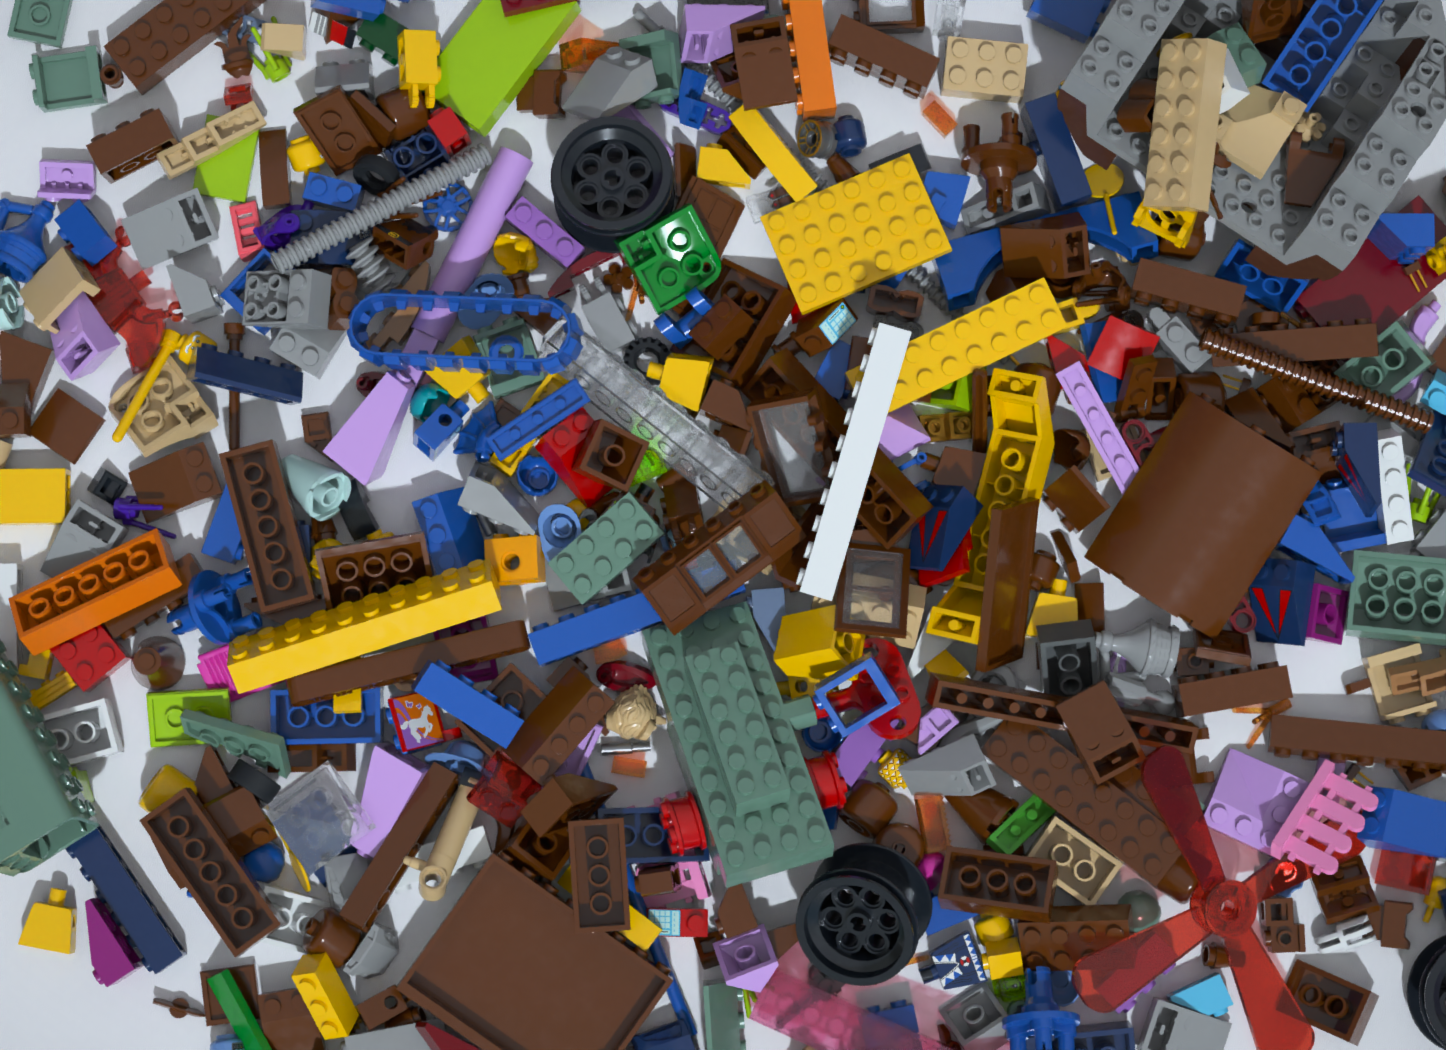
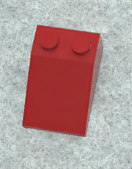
[535,407,614,509]

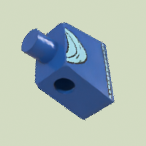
[413,399,470,461]

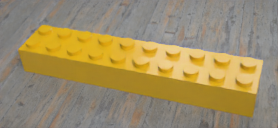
[227,559,502,694]

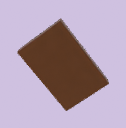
[293,85,383,176]

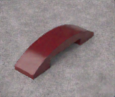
[548,251,626,298]

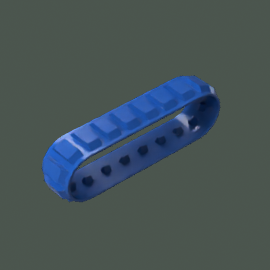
[347,289,585,376]

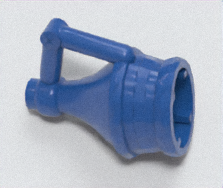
[0,198,55,283]

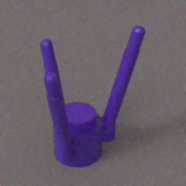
[113,495,176,539]

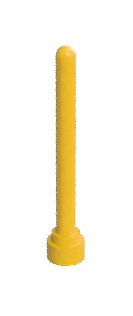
[112,329,182,443]

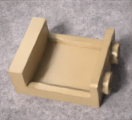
[19,246,101,334]
[1362,643,1438,725]

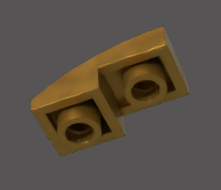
[917,412,972,443]

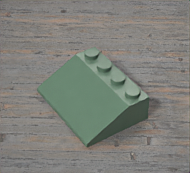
[1345,550,1446,646]
[703,979,746,1050]

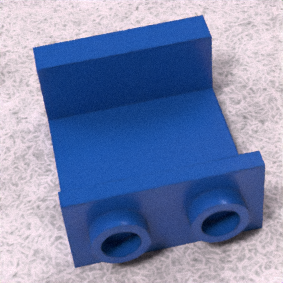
[1322,478,1386,553]

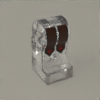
[746,186,795,224]

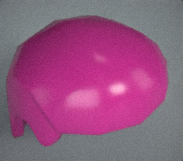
[917,852,945,891]

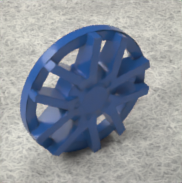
[423,183,473,232]

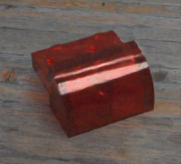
[466,750,542,829]
[1374,850,1437,896]

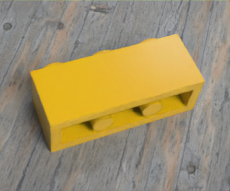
[291,952,359,1040]

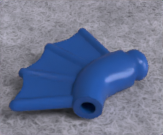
[453,401,503,463]

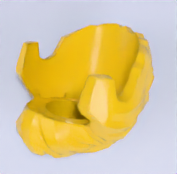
[493,232,539,276]

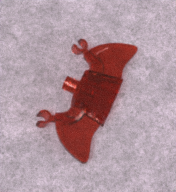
[64,226,184,369]

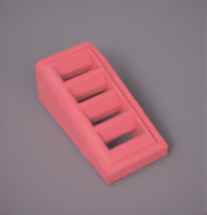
[229,200,268,262]

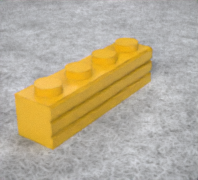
[30,670,78,710]

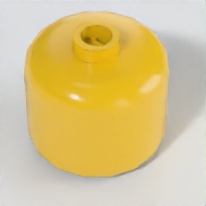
[138,764,198,813]

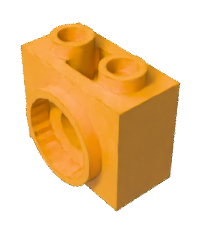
[484,534,546,586]

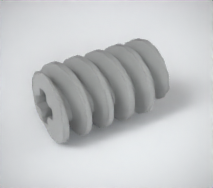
[345,236,400,294]

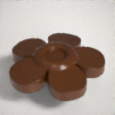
[603,264,634,294]

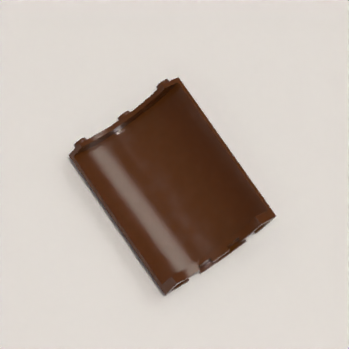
[1084,391,1323,639]

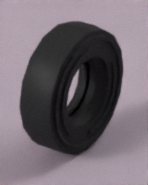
[353,154,400,196]

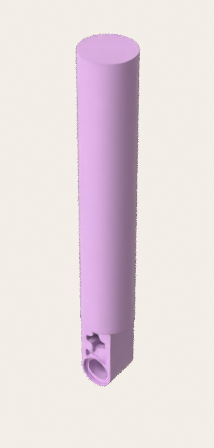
[396,147,533,388]

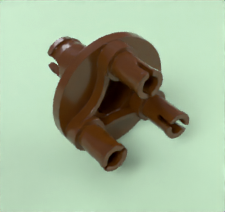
[961,112,1037,213]

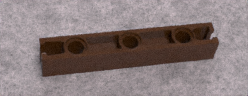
[339,762,460,934]

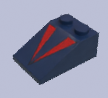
[1330,423,1382,517]
[909,484,983,572]
[1249,558,1316,646]

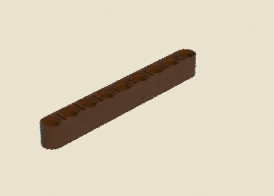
[285,620,531,707]

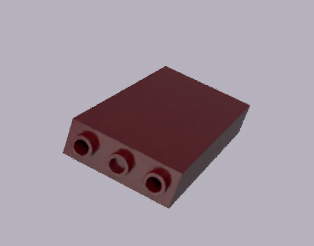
[1293,195,1446,363]

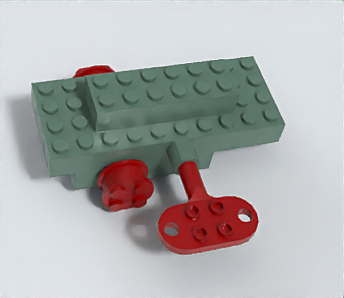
[642,601,921,888]

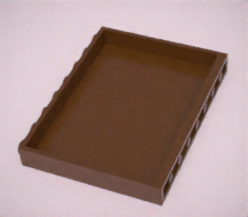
[396,850,674,1050]

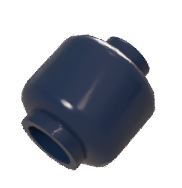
[833,115,867,157]

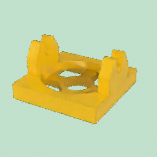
[1131,198,1198,248]

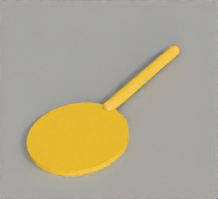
[1085,164,1124,235]
[268,808,311,892]

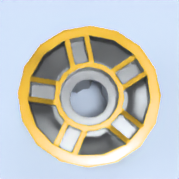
[797,119,838,159]

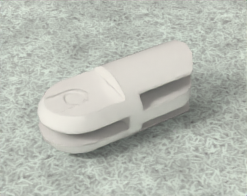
[1315,915,1377,954]

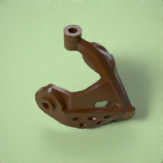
[1072,260,1131,306]

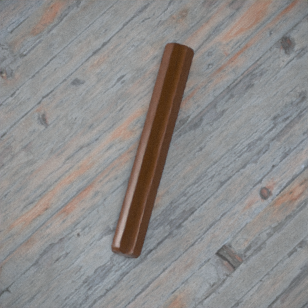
[972,368,987,454]

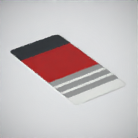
[309,12,356,49]

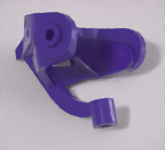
[253,200,314,252]

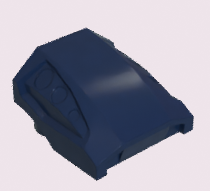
[382,125,451,186]
[631,1019,696,1050]

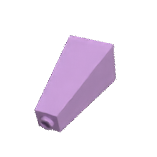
[322,369,416,486]
[351,741,431,859]

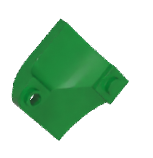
[614,203,721,315]

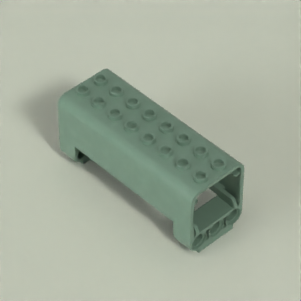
[0,640,99,877]

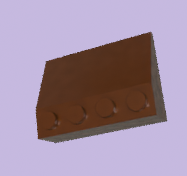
[670,258,796,390]
[315,531,434,611]

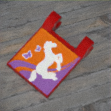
[388,692,463,752]

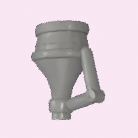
[1094,618,1180,682]

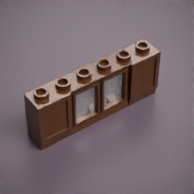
[632,480,807,636]

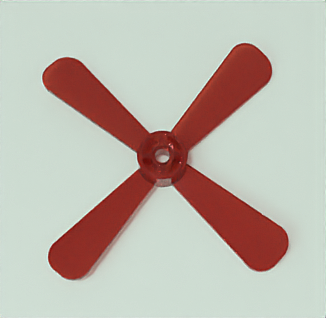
[1072,745,1366,1050]

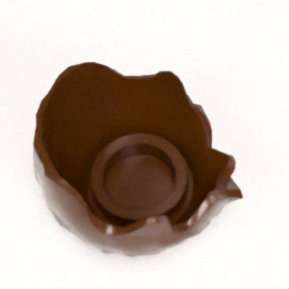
[1053,428,1091,471]

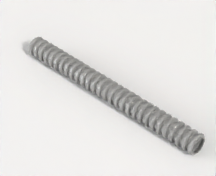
[270,143,492,274]

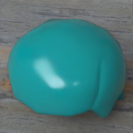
[410,382,451,423]

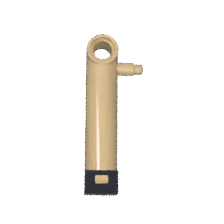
[403,766,491,902]

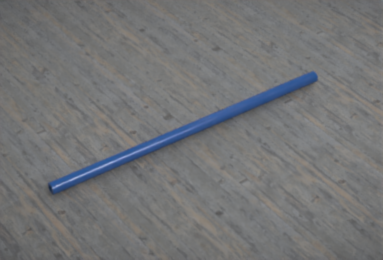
[581,762,698,1036]

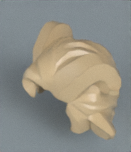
[605,684,667,741]

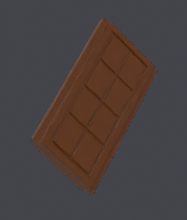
[635,175,745,317]

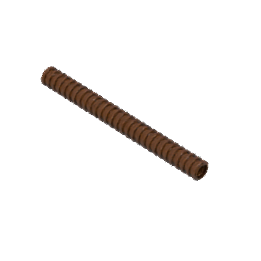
[1198,327,1435,434]

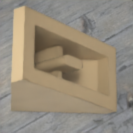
[260,23,307,61]

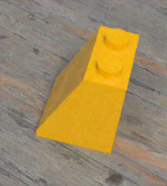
[773,605,865,681]

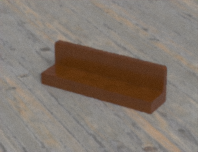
[771,484,828,589]

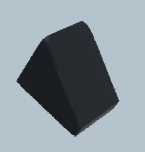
[87,467,128,506]

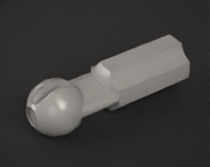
[1100,671,1175,715]

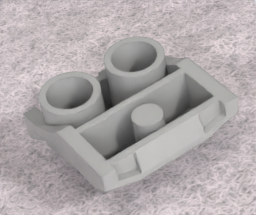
[323,852,387,912]
[343,922,399,979]

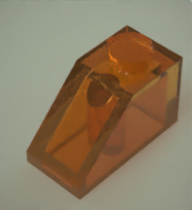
[559,38,619,74]

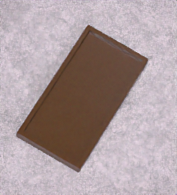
[975,497,1039,672]

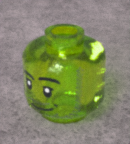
[992,972,1026,1002]

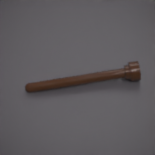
[224,323,245,451]

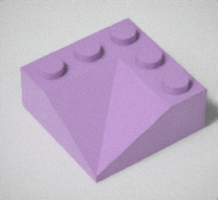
[1196,748,1309,857]

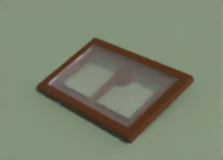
[834,542,911,639]

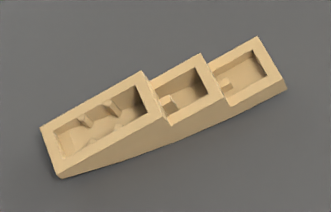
[156,101,267,180]

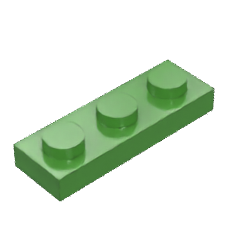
[986,795,1056,854]

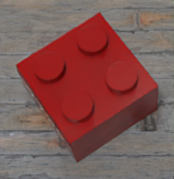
[49,623,131,692]

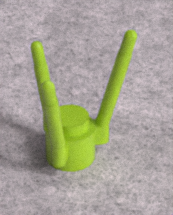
[249,16,292,83]
[1406,463,1441,524]

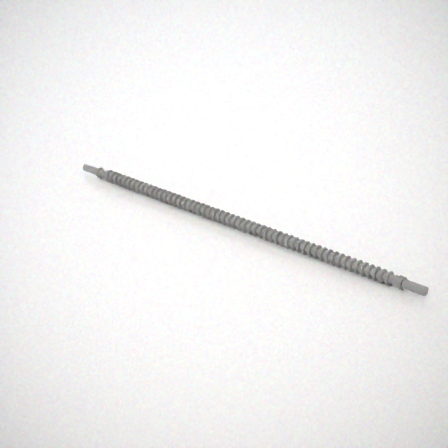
[633,9,1010,365]

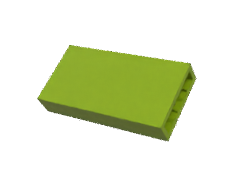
[421,0,582,138]

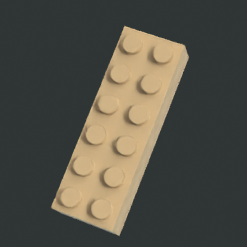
[1143,38,1227,212]

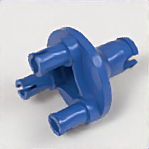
[167,567,263,645]
[1002,966,1080,1050]

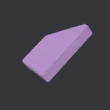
[917,707,959,755]

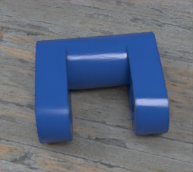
[654,286,715,350]

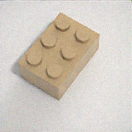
[941,36,1028,104]
[1024,816,1123,905]

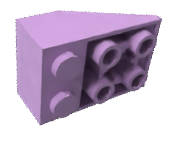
[679,3,765,63]
[50,291,121,381]

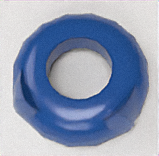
[488,335,524,358]

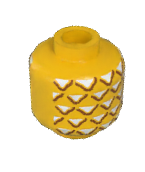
[877,748,913,789]

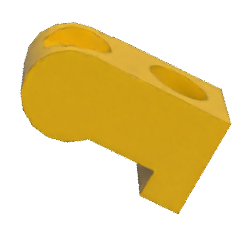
[18,649,54,680]

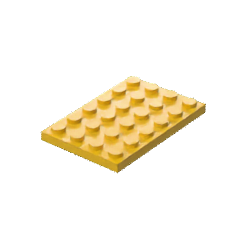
[760,153,952,315]

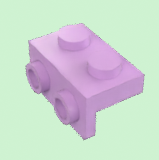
[37,159,96,203]

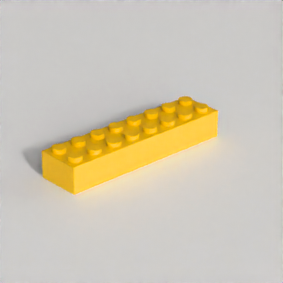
[844,277,1068,413]

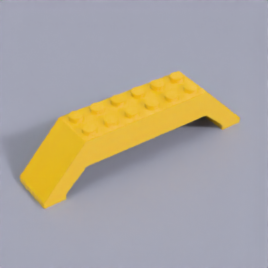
[926,368,1055,645]

